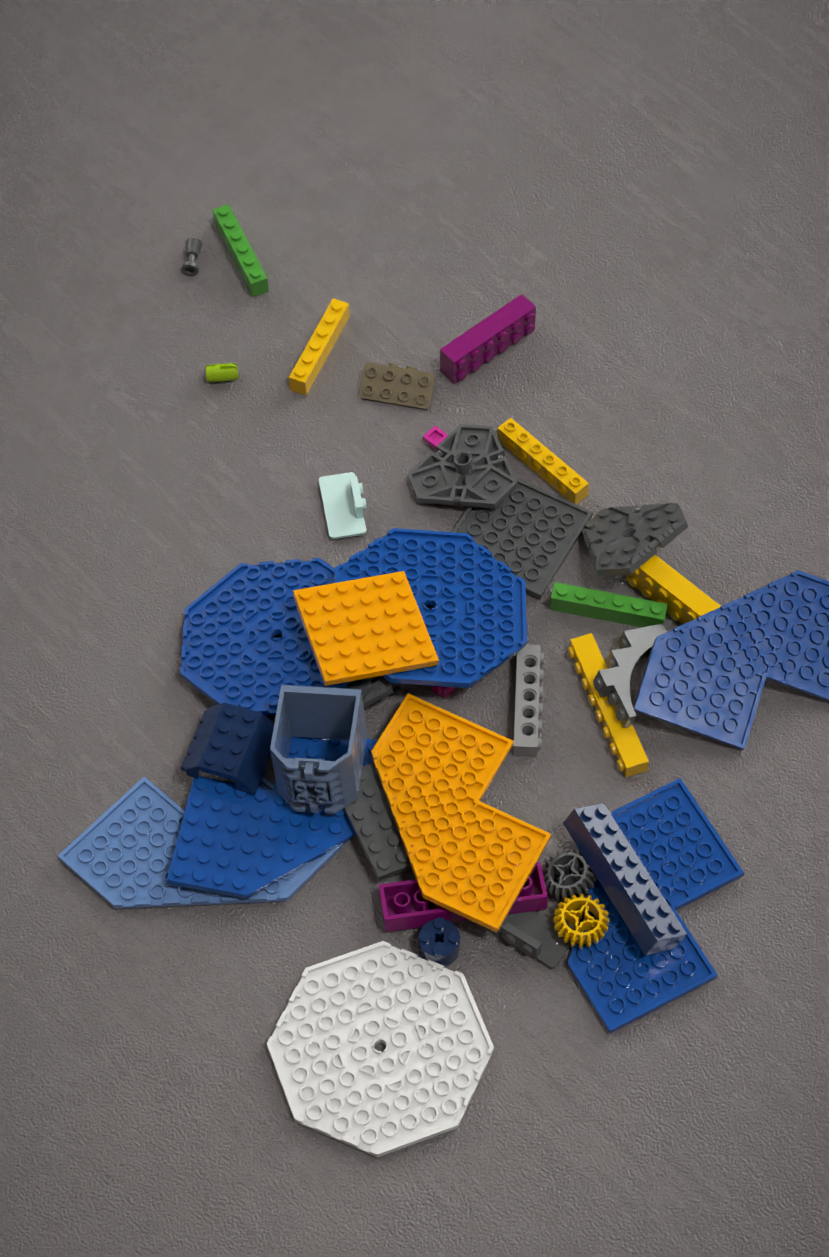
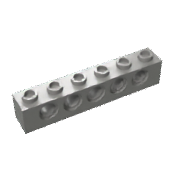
[513,645,544,757]

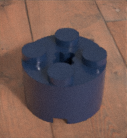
[419,917,460,966]

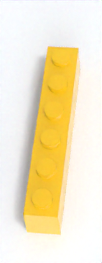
[289,298,350,396]

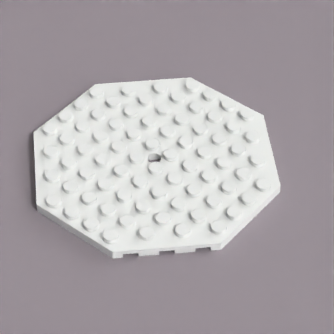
[267,941,494,1158]

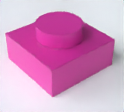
[423,426,448,451]

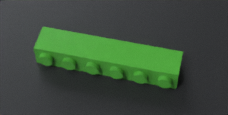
[212,204,269,297]
[550,582,668,628]

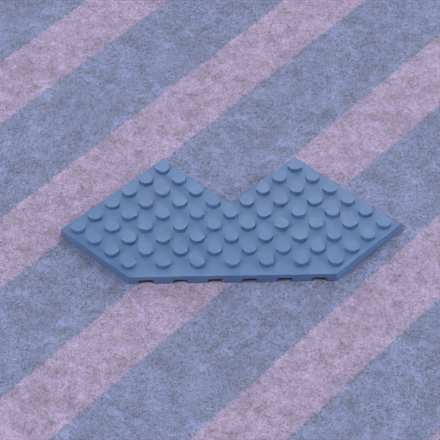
[58,776,343,909]

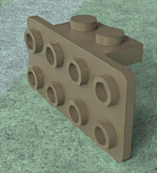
[359,362,435,409]

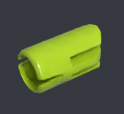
[205,363,239,383]

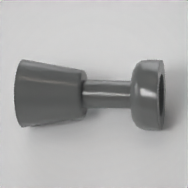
[181,238,203,276]

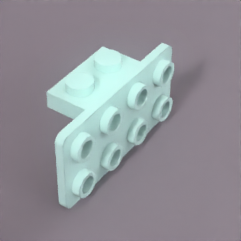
[319,472,367,539]

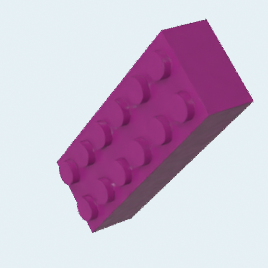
[440,294,536,384]

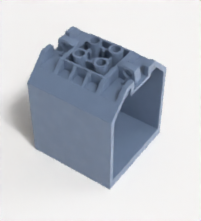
[270,685,367,814]

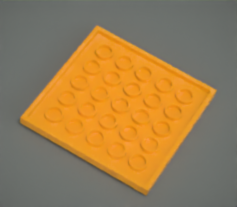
[293,571,439,686]

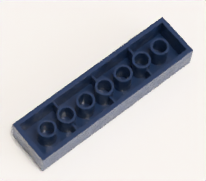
[563,803,687,955]

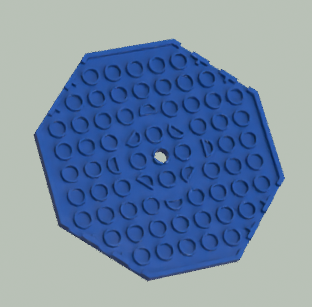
[334,528,527,688]
[180,558,352,716]

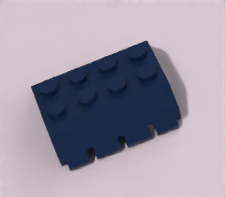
[180,702,274,795]

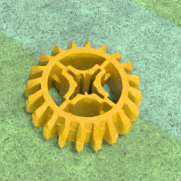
[553,893,609,948]

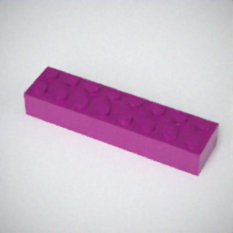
[379,862,548,932]

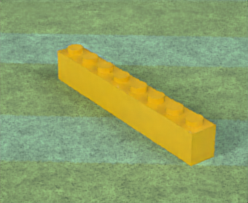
[568,633,649,778]

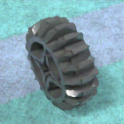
[543,849,597,901]

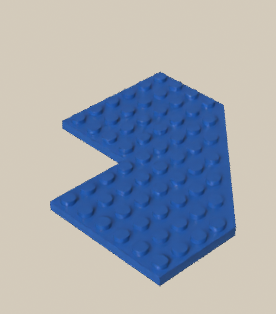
[633,570,829,750]
[167,736,377,899]
[568,778,744,1034]

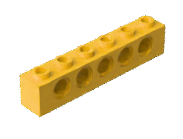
[497,417,589,504]

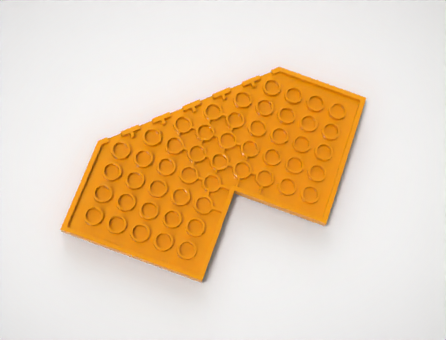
[371,693,551,933]

